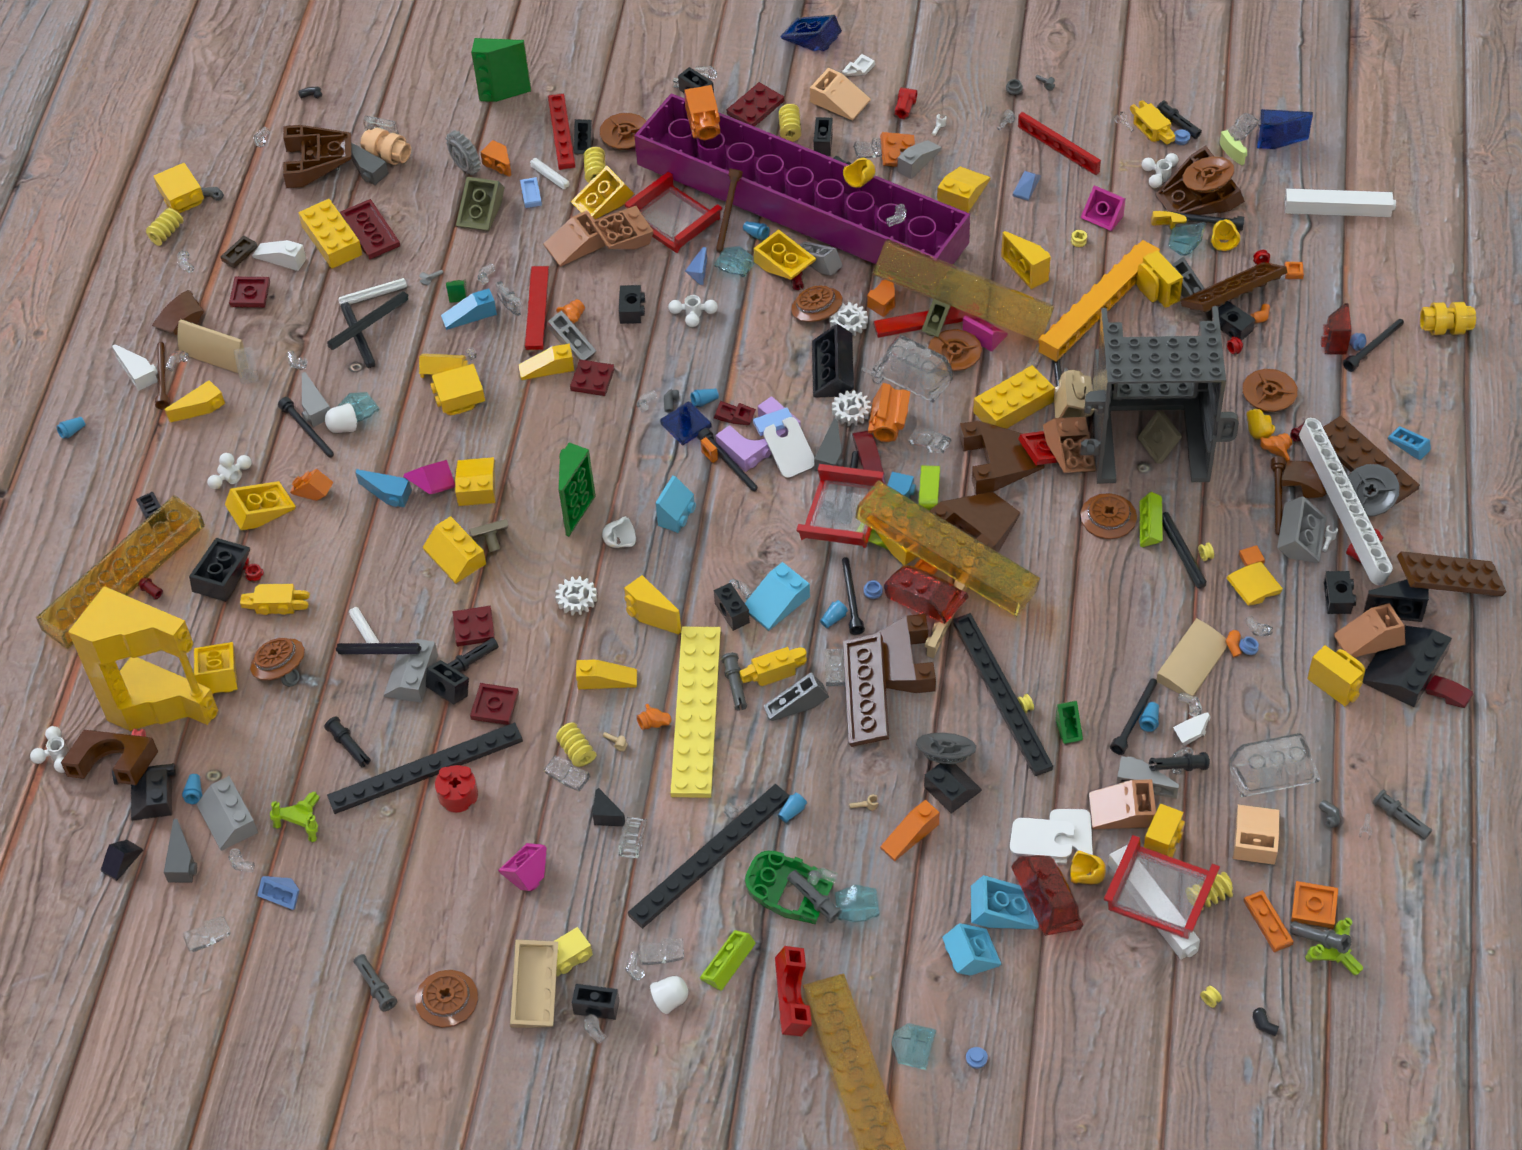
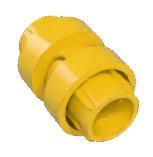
[1420,302,1476,335]

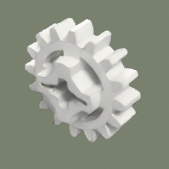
[829,302,868,336]
[832,390,871,426]
[555,576,597,615]

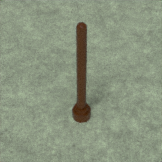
[716,168,743,252]
[155,342,170,410]
[1270,456,1286,535]

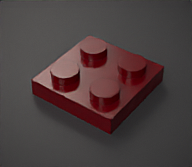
[229,276,270,308]
[570,359,615,396]
[452,605,495,647]
[470,683,519,725]

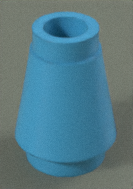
[743,221,770,240]
[690,388,719,407]
[56,417,85,439]
[820,600,848,629]
[1139,702,1159,732]
[182,774,203,804]
[778,792,807,823]

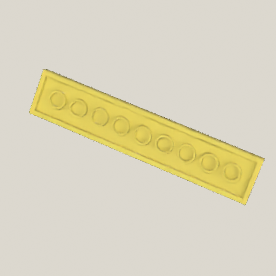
[671,627,721,798]

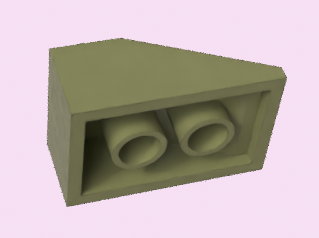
[456,177,505,231]

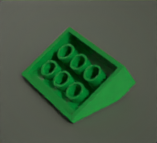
[471,38,531,102]
[558,442,596,537]

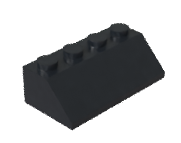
[812,324,854,398]

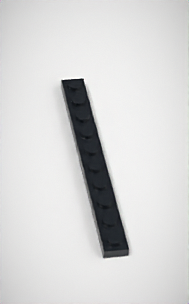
[953,613,1053,777]
[327,722,523,814]
[628,783,790,929]

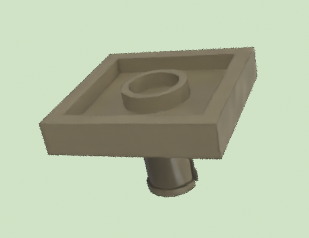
[1137,411,1182,464]
[469,519,508,552]

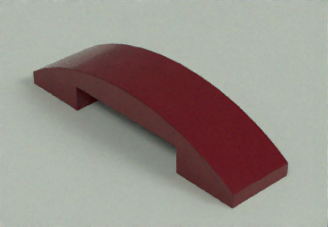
[852,431,886,492]

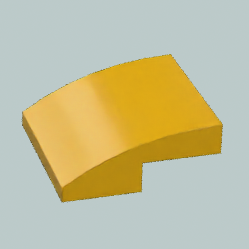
[1226,562,1283,606]

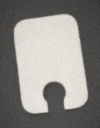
[763,417,815,478]
[1049,809,1093,865]
[1010,818,1074,859]

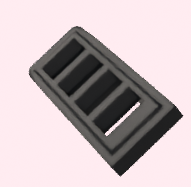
[136,492,167,528]

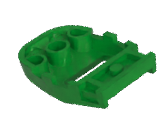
[745,850,835,925]

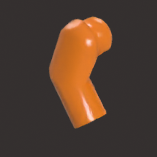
[1250,304,1270,323]
[1226,630,1242,658]

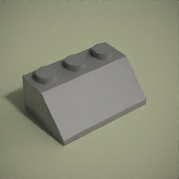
[1277,496,1327,563]
[384,639,438,703]
[196,776,258,851]

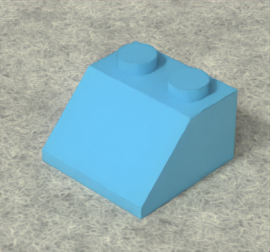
[655,475,696,533]
[942,923,1002,976]

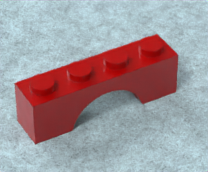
[775,946,812,1037]

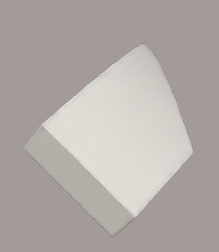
[842,54,875,76]
[1173,713,1211,746]

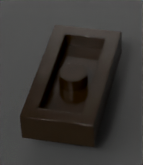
[220,235,258,268]

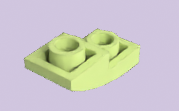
[1220,130,1247,165]

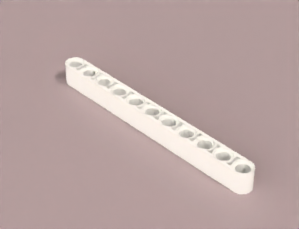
[1299,418,1393,586]

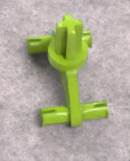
[270,791,320,842]
[1305,918,1363,976]

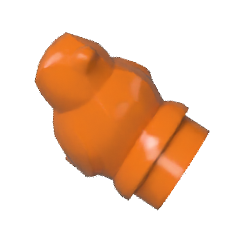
[556,299,585,324]
[1260,433,1293,462]
[637,704,671,730]

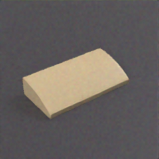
[178,320,248,374]
[1157,618,1228,699]
[510,940,558,1028]

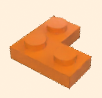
[880,132,915,167]

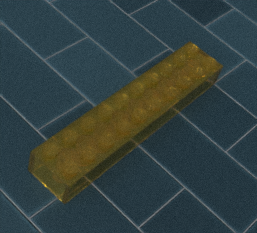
[873,239,1054,341]
[855,480,1041,617]
[36,495,205,649]
[803,973,907,1150]

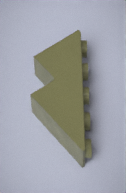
[921,275,962,337]

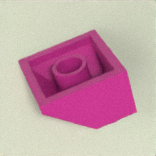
[498,843,547,891]

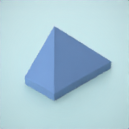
[1012,171,1041,201]
[685,247,707,285]
[257,876,299,910]

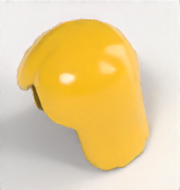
[843,158,876,188]
[1211,219,1240,251]
[1246,409,1275,439]
[1070,850,1106,885]

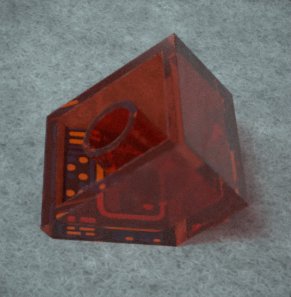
[1321,303,1352,355]

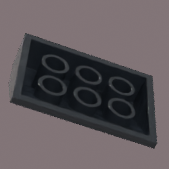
[1363,625,1452,707]

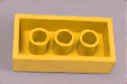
[298,199,363,269]
[973,365,1055,429]

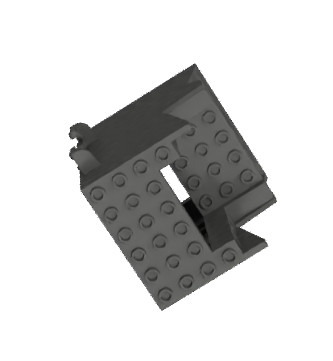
[1080,306,1239,484]

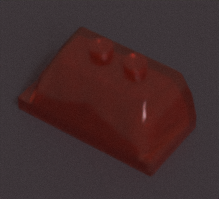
[884,565,968,624]
[1011,855,1084,936]

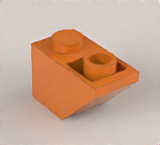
[480,140,511,177]
[867,275,895,317]
[290,469,333,501]

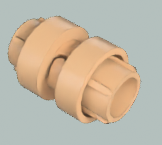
[360,127,411,165]

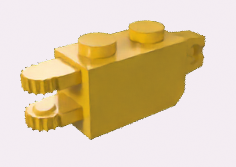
[1130,100,1176,144]
[240,584,310,615]
[740,647,807,686]

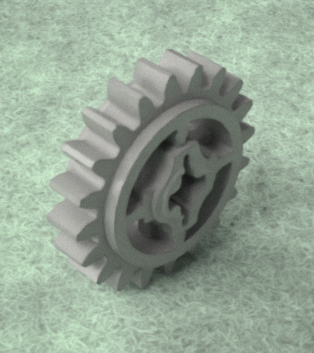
[445,130,481,175]

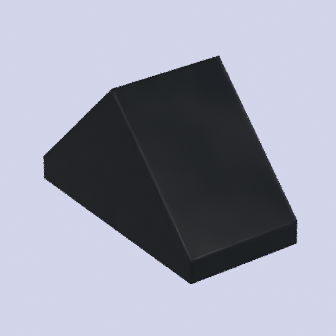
[574,119,594,154]
[592,788,626,827]
[101,840,143,881]

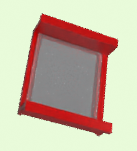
[625,172,723,253]
[796,464,886,548]
[1104,835,1220,939]

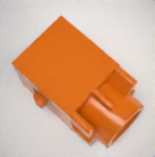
[685,85,720,140]
[868,383,910,442]

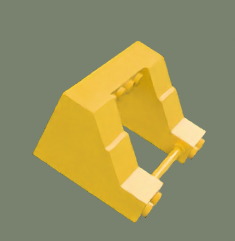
[68,586,218,731]

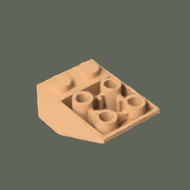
[810,68,871,121]
[1233,805,1279,865]

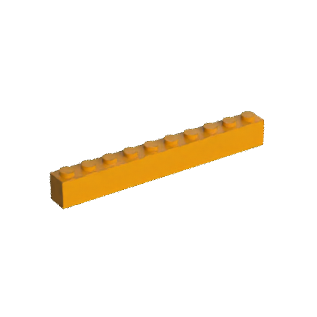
[1038,240,1160,362]

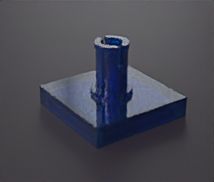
[660,401,712,446]

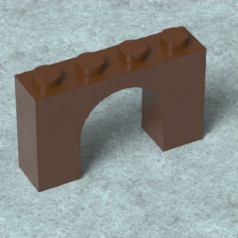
[61,730,158,785]

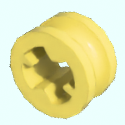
[1071,230,1087,247]
[1198,542,1214,561]
[1017,694,1034,714]
[1200,986,1222,1008]

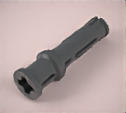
[721,652,747,711]
[1373,789,1432,840]
[787,870,843,923]
[1289,921,1351,954]
[353,954,397,1012]

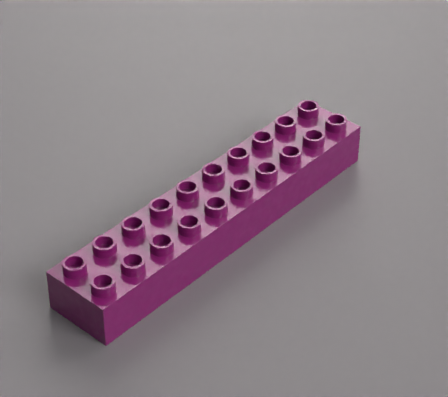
[634,93,970,289]

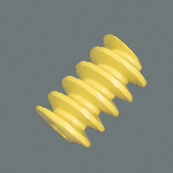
[779,104,801,142]
[584,147,605,183]
[146,208,184,246]
[556,722,597,767]
[1185,872,1233,910]

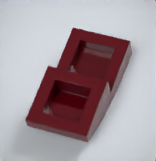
[714,400,756,425]
[1425,675,1474,708]

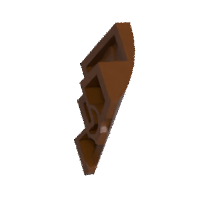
[152,290,204,335]
[1281,461,1327,498]

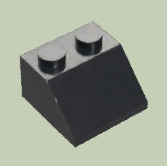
[924,763,982,814]
[131,769,172,821]

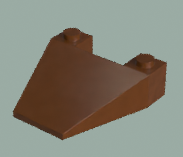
[283,125,352,188]
[1155,146,1245,215]
[959,421,1045,494]
[927,491,1020,569]
[876,614,936,693]

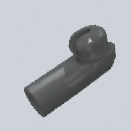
[201,187,224,201]
[664,389,679,412]
[1319,800,1341,828]

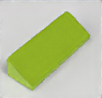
[1139,492,1163,547]
[700,930,755,991]

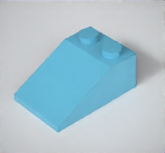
[745,562,810,631]
[971,875,1039,929]

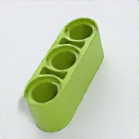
[918,465,940,512]

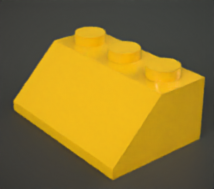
[423,516,486,584]

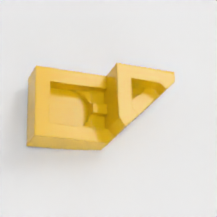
[1151,211,1187,230]

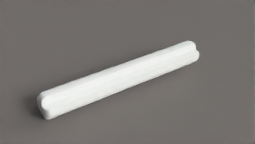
[338,278,407,306]

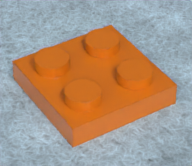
[1291,881,1338,929]

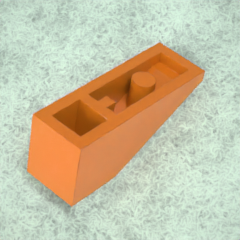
[880,800,940,861]

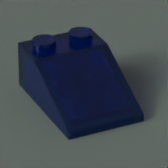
[780,15,842,51]
[1257,109,1313,149]

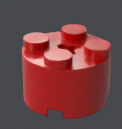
[435,765,478,813]

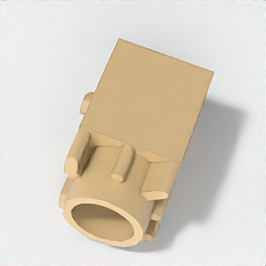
[1054,370,1094,418]

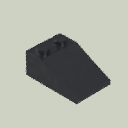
[189,538,250,602]
[1363,579,1429,622]

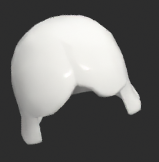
[325,403,357,433]
[602,516,636,548]
[650,976,688,1014]

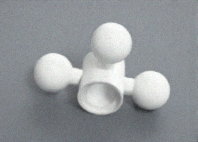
[1141,153,1179,188]
[668,295,718,327]
[207,453,252,489]
[30,726,68,773]

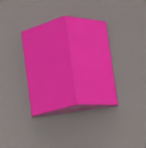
[1080,185,1126,231]
[963,316,1008,352]
[403,460,455,495]

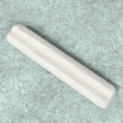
[530,158,569,189]
[349,607,380,643]

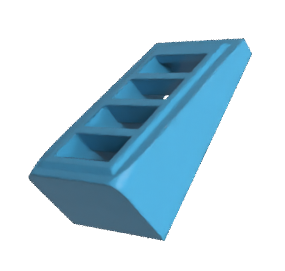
[1388,426,1431,460]

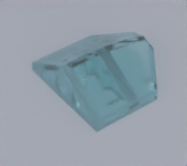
[1168,222,1206,256]
[714,246,755,277]
[338,392,379,422]
[835,885,879,922]
[891,1023,936,1070]

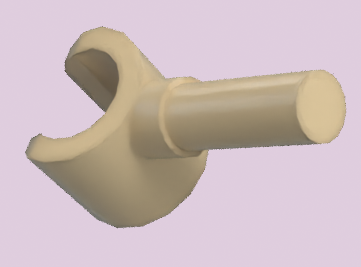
[603,732,628,752]
[849,794,878,811]

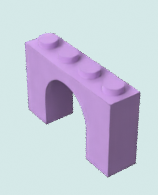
[716,396,801,472]

